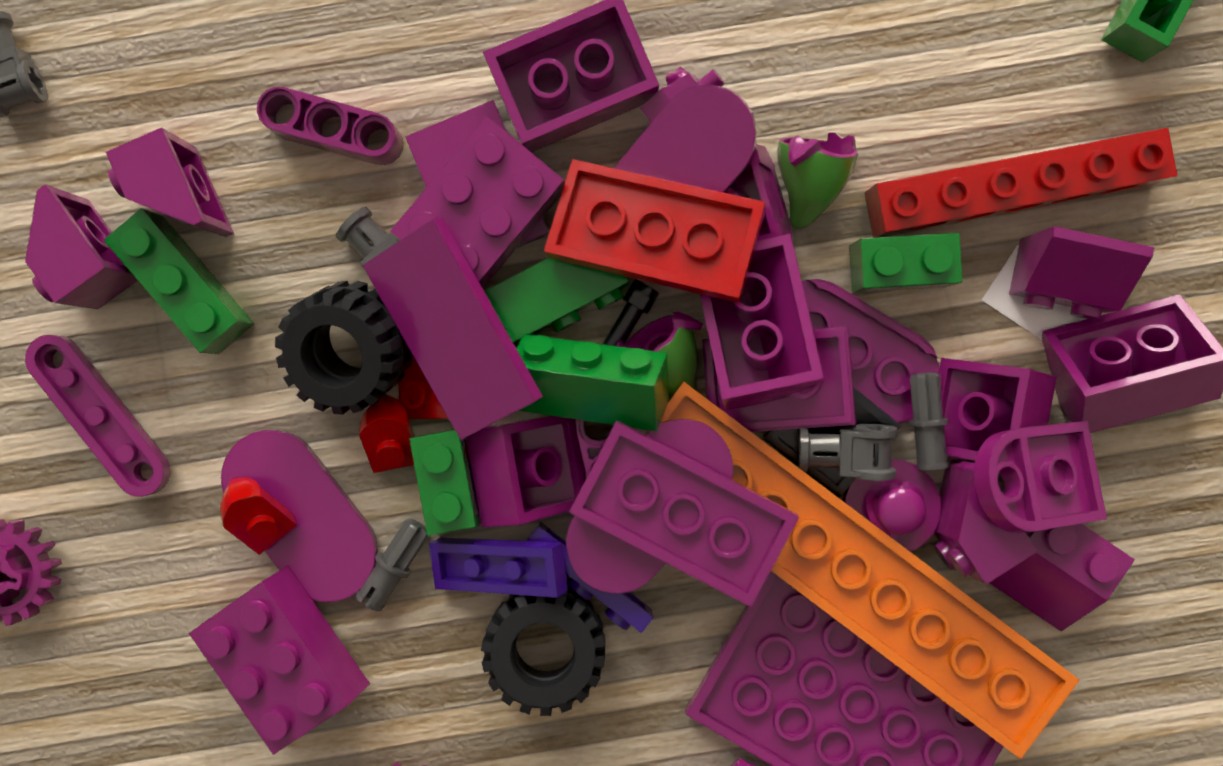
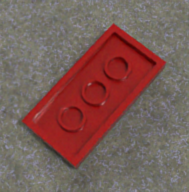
[544,159,766,304]

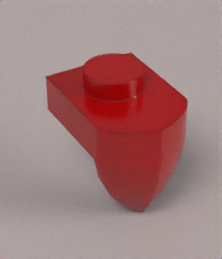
[359,394,415,473]
[220,477,297,555]

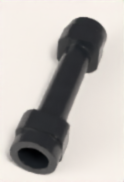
[603,279,660,346]

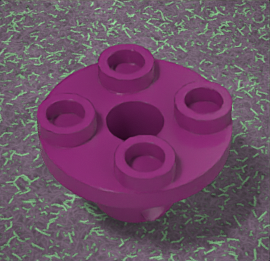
[842,459,941,552]

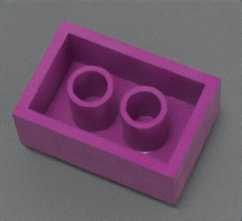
[483,0,660,153]
[390,115,565,288]
[189,566,370,755]

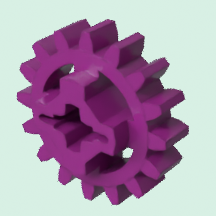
[0,519,62,626]

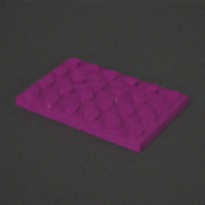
[685,571,1004,766]

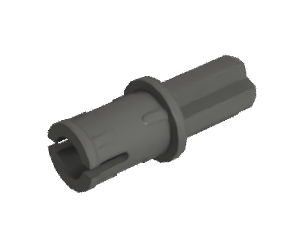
[909,372,949,470]
[355,518,429,611]

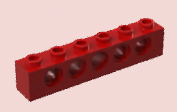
[864,128,1178,238]

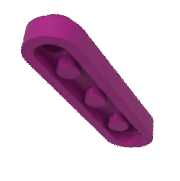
[25,335,170,497]

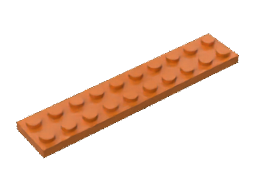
[644,382,1080,759]

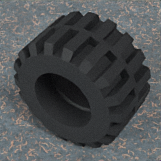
[275,281,413,415]
[481,587,606,716]

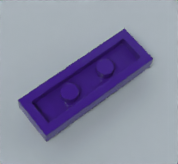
[526,521,653,633]
[429,537,568,598]

